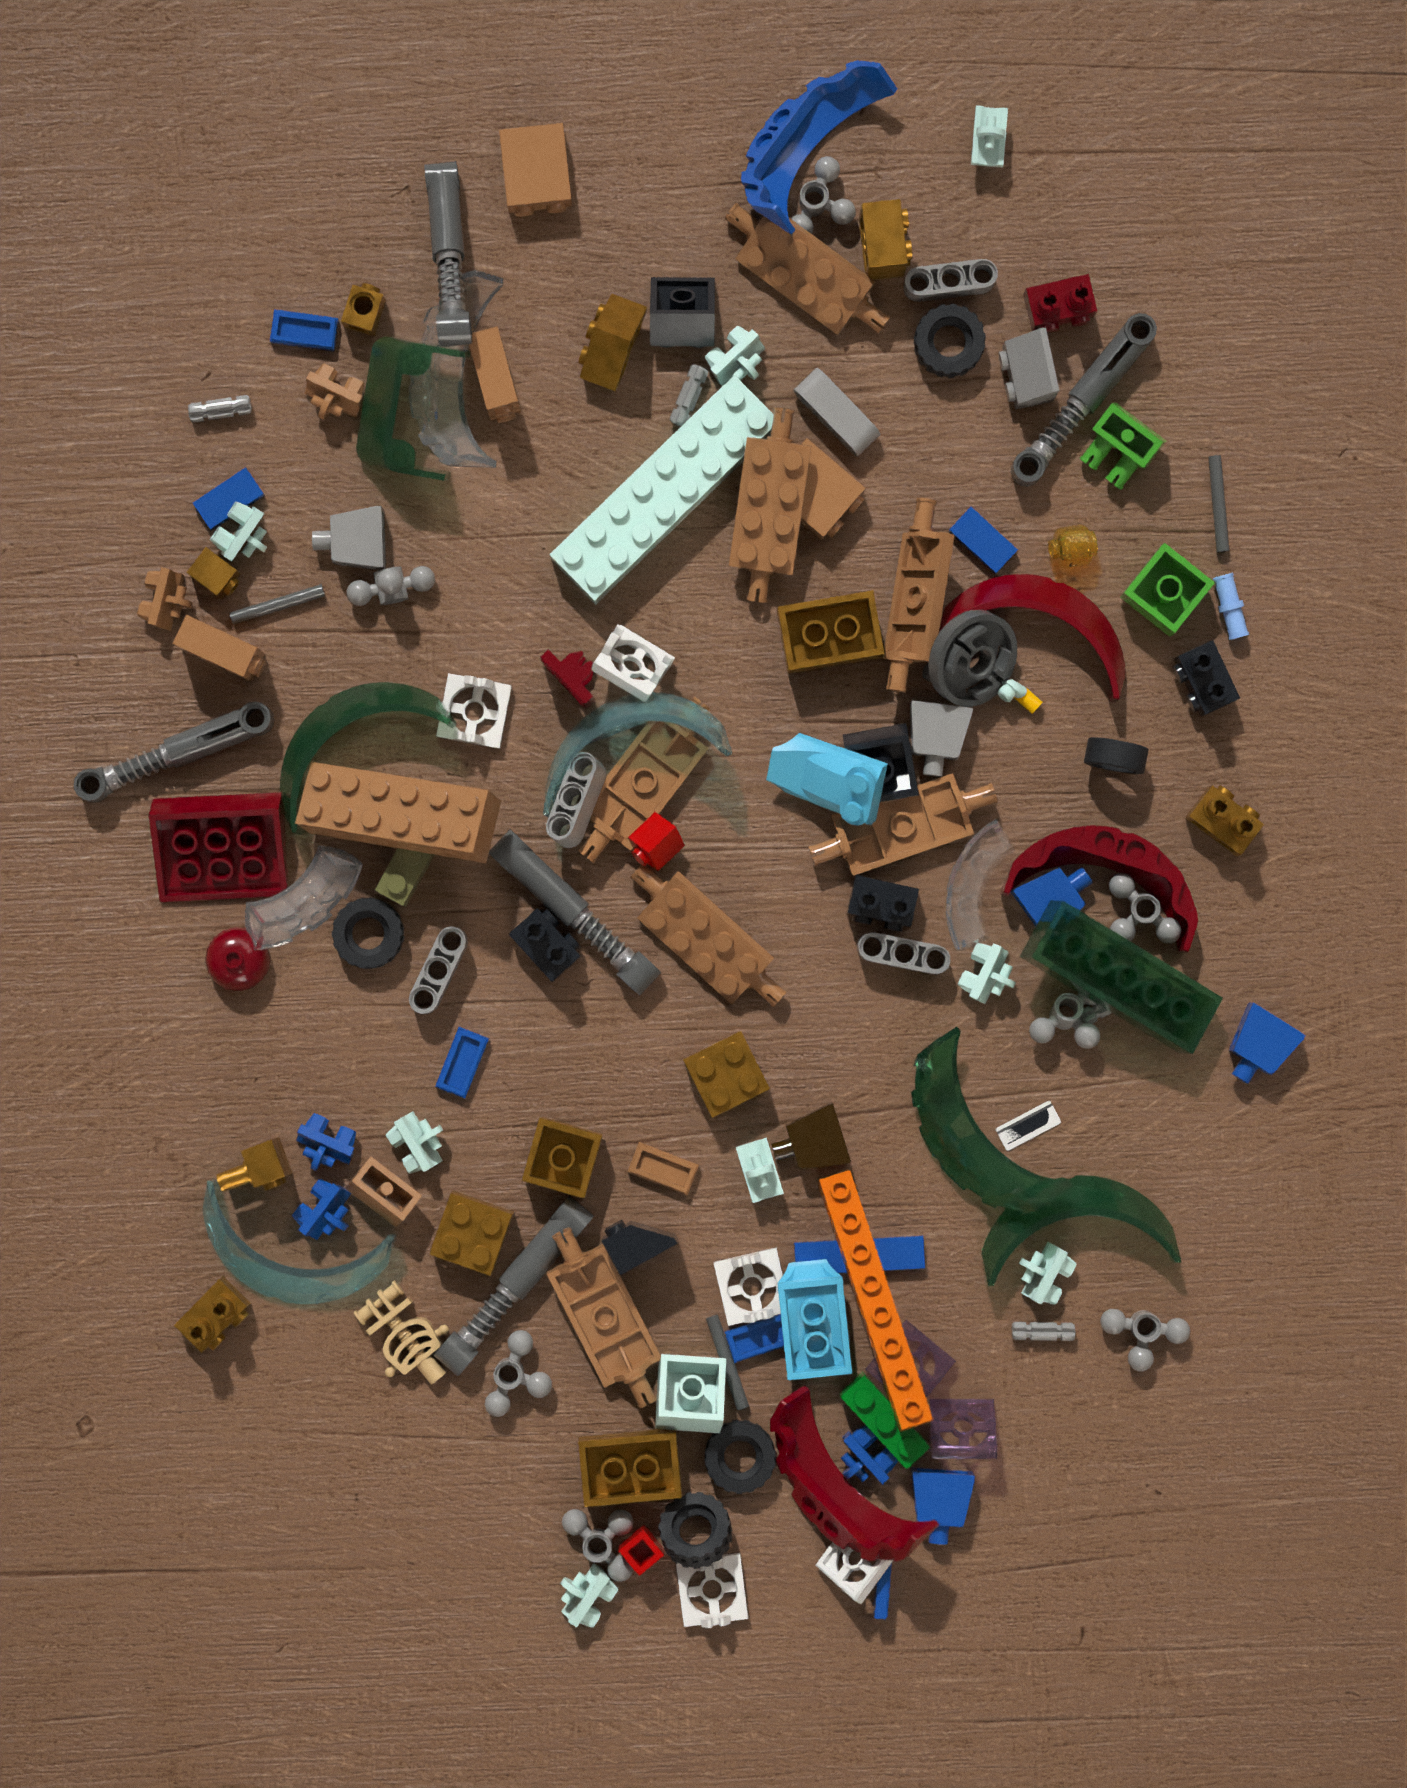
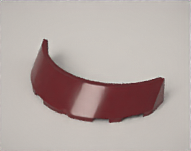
[939,574,1126,703]
[1000,825,1198,953]
[770,1385,940,1562]

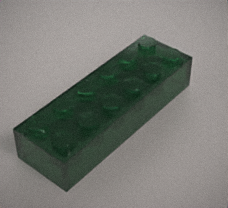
[1019,900,1223,1055]

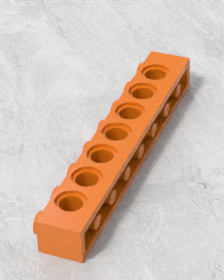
[818,1170,933,1432]

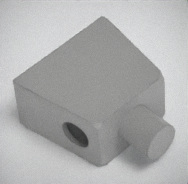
[312,506,386,571]
[910,700,973,777]

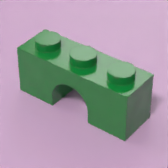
[839,1371,930,1470]

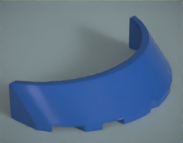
[741,60,897,235]

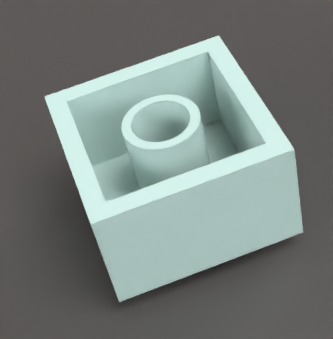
[655,1354,726,1433]

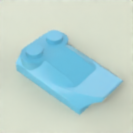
[766,733,887,826]
[777,1259,852,1380]

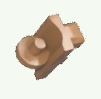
[305,363,365,420]
[137,567,193,631]

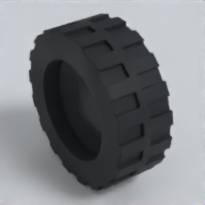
[914,304,986,378]
[332,898,405,969]
[705,1419,776,1494]
[659,1492,732,1569]

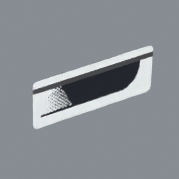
[996,1101,1061,1151]

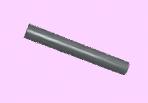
[1208,455,1229,553]
[230,584,325,625]
[706,1314,749,1410]

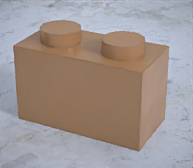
[345,1156,422,1227]

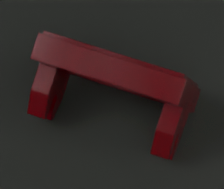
[540,649,595,709]

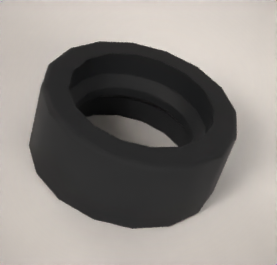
[1084,737,1149,774]

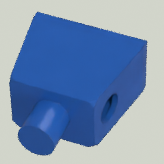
[1010,867,1093,941]
[1229,1003,1306,1084]
[911,1467,975,1545]

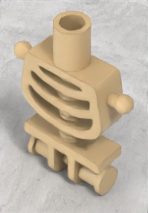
[354,1280,449,1385]

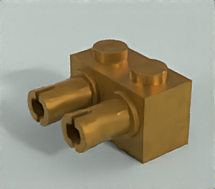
[1185,785,1264,857]
[216,1137,292,1192]
[174,1276,251,1353]

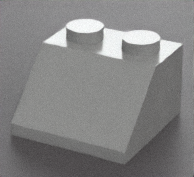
[998,327,1059,410]

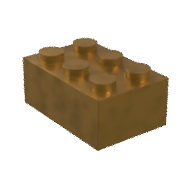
[777,590,884,674]
[578,1429,682,1507]

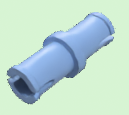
[1213,573,1249,640]

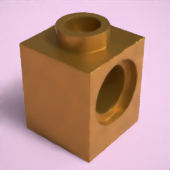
[341,283,386,337]
[186,547,240,599]

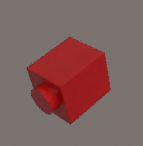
[628,812,685,871]
[618,1525,665,1576]

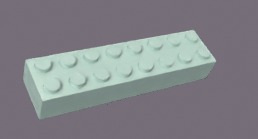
[549,375,774,605]

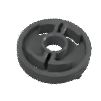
[922,610,1017,707]

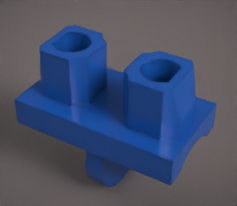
[296,1113,356,1171]
[292,1179,351,1240]
[841,1425,898,1484]

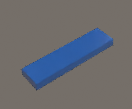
[794,1235,925,1273]

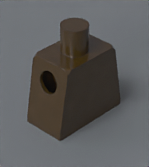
[771,1102,851,1170]

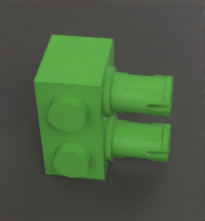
[1080,402,1166,490]

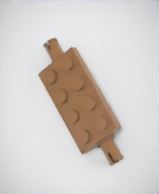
[725,203,891,335]
[729,407,812,603]
[883,498,955,693]
[577,697,711,863]
[808,773,998,876]
[630,865,787,1007]
[547,1227,661,1408]

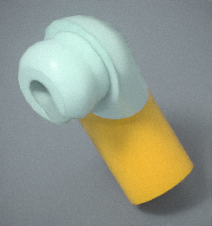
[998,679,1043,714]

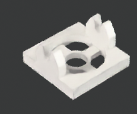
[592,624,675,703]
[436,673,512,749]
[714,1248,783,1326]
[816,1542,893,1604]
[676,1553,748,1628]

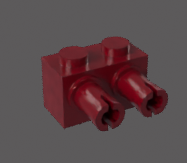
[1023,274,1097,334]

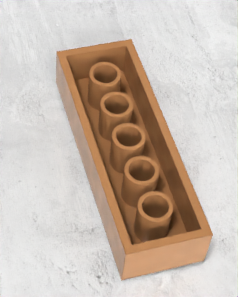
[295,762,501,863]

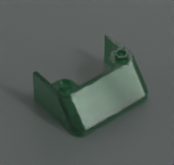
[356,336,471,481]

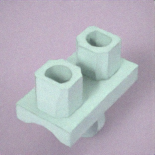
[971,105,1008,168]
[705,326,766,386]
[210,501,268,562]
[958,943,1016,1004]
[386,1111,443,1174]
[736,1138,784,1203]
[1019,1242,1077,1305]
[561,1563,618,1628]

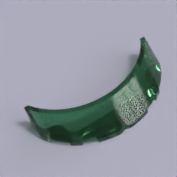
[280,682,458,835]
[911,1026,1072,1214]
[981,1175,1182,1287]

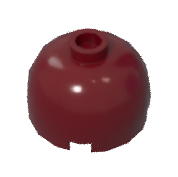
[205,927,271,991]

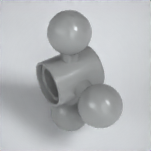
[791,156,856,234]
[347,566,435,606]
[1109,873,1182,944]
[1029,979,1104,1049]
[1100,1309,1190,1371]
[485,1330,552,1417]
[562,1509,634,1582]

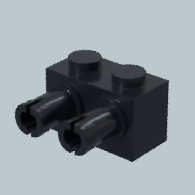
[1173,640,1240,717]
[847,875,919,932]
[509,908,582,982]

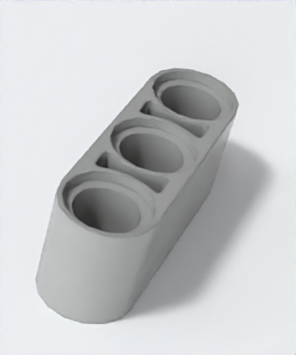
[903,259,998,302]
[793,368,881,457]
[546,752,606,848]
[409,927,468,1014]
[857,933,950,974]

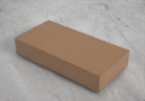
[627,1142,699,1195]

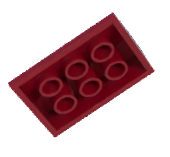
[148,792,289,902]

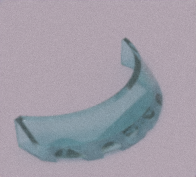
[543,692,733,818]
[202,1179,397,1304]

